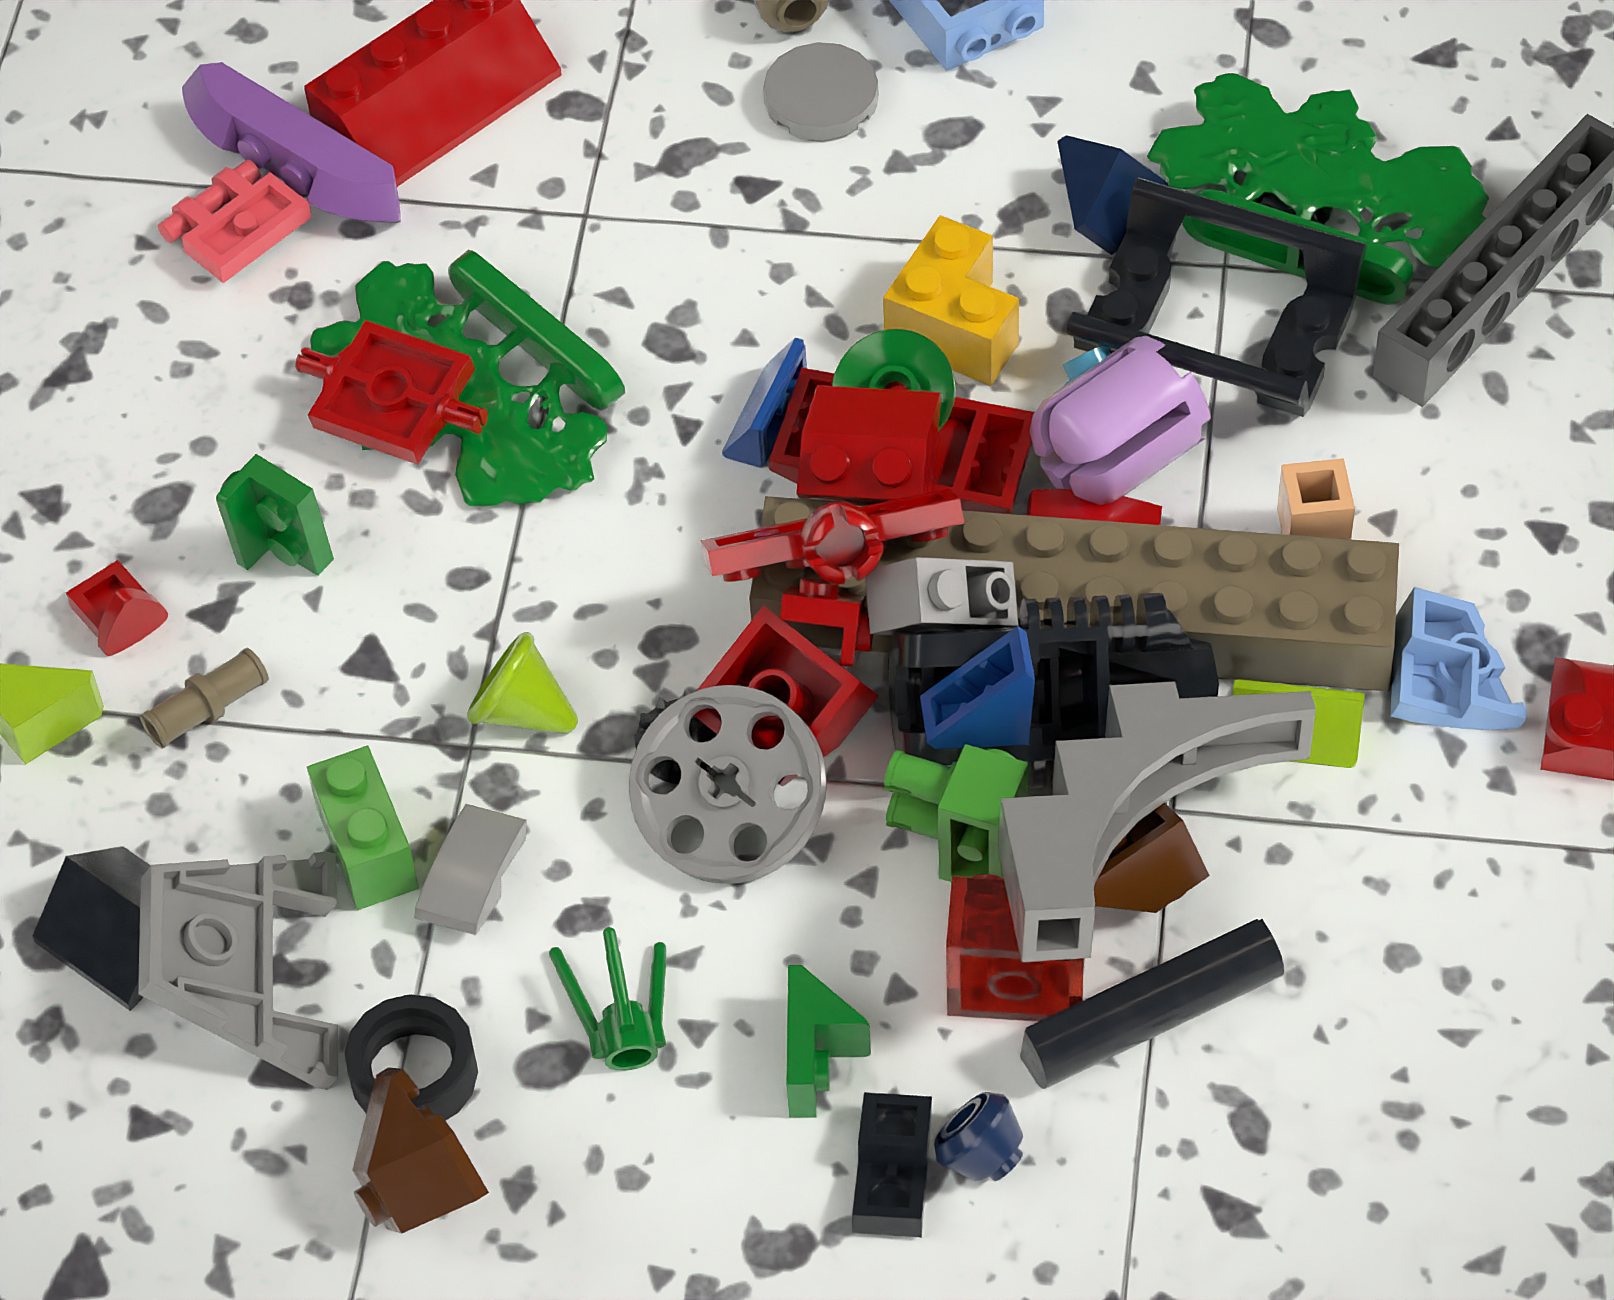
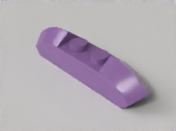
[182,62,401,222]

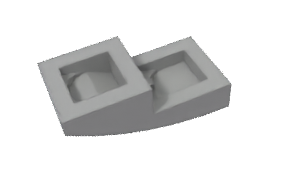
[414,804,527,935]

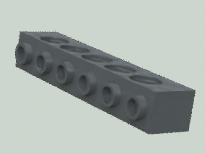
[1372,113,1614,407]

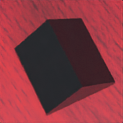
[32,846,151,1011]

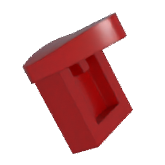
[66,560,169,656]

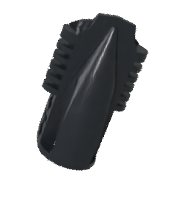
[889,593,1219,788]

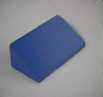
[722,337,807,468]

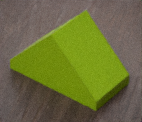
[0,663,104,765]

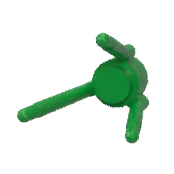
[549,927,666,1071]

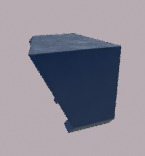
[1057,135,1169,255]

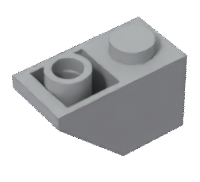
[865,557,1018,635]

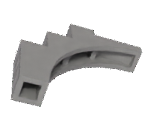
[998,682,1316,962]

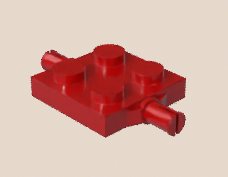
[295,320,488,465]

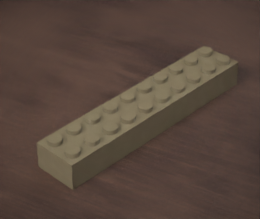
[749,496,1399,691]

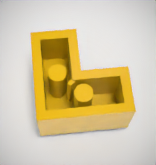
[883,215,1019,386]

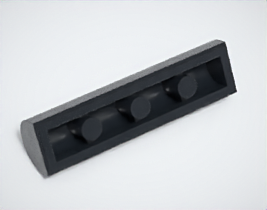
[1020,919,1284,1089]

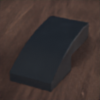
[852,1092,932,1238]

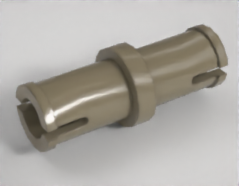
[140,648,269,749]

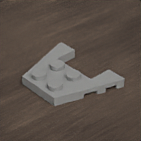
[138,852,338,1090]

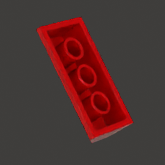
[304,0,562,187]

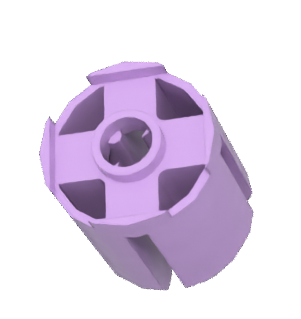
[1030,336,1211,505]

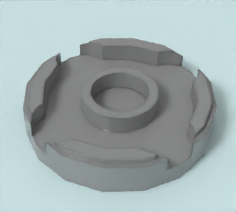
[763,42,879,141]

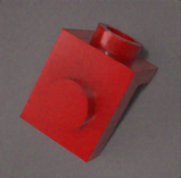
[780,578,873,667]

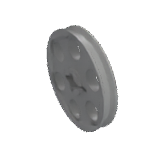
[629,685,827,884]

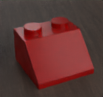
[796,385,941,504]
[694,605,879,787]

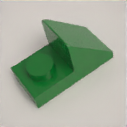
[786,965,871,1118]

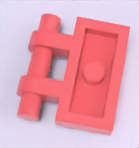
[157,159,312,283]

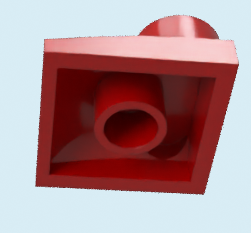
[1540,657,1614,781]

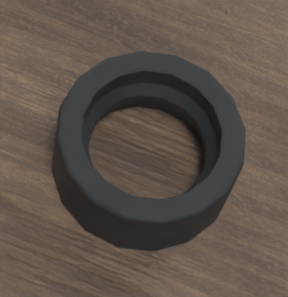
[344,994,478,1121]

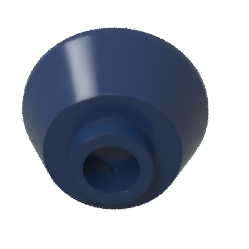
[934,1092,1023,1182]

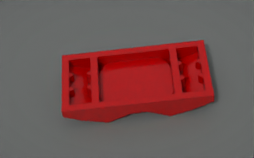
[769,367,1035,514]

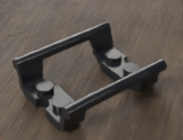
[1066,178,1367,417]

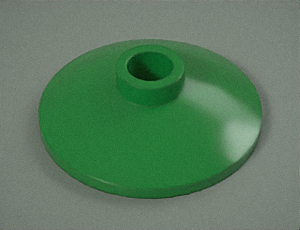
[832,329,956,432]

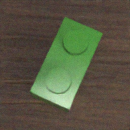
[306,745,419,911]

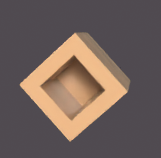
[1277,458,1355,539]

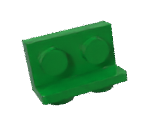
[216,454,334,576]

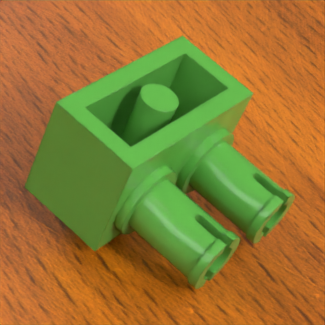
[884,744,1028,898]

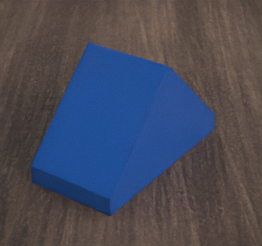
[920,626,1035,749]

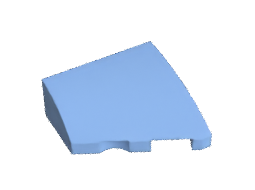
[1390,587,1527,730]

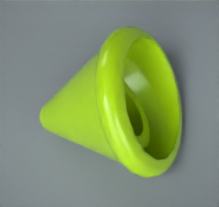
[467,632,578,733]

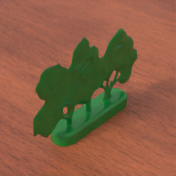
[1147,73,1490,304]
[310,249,625,506]

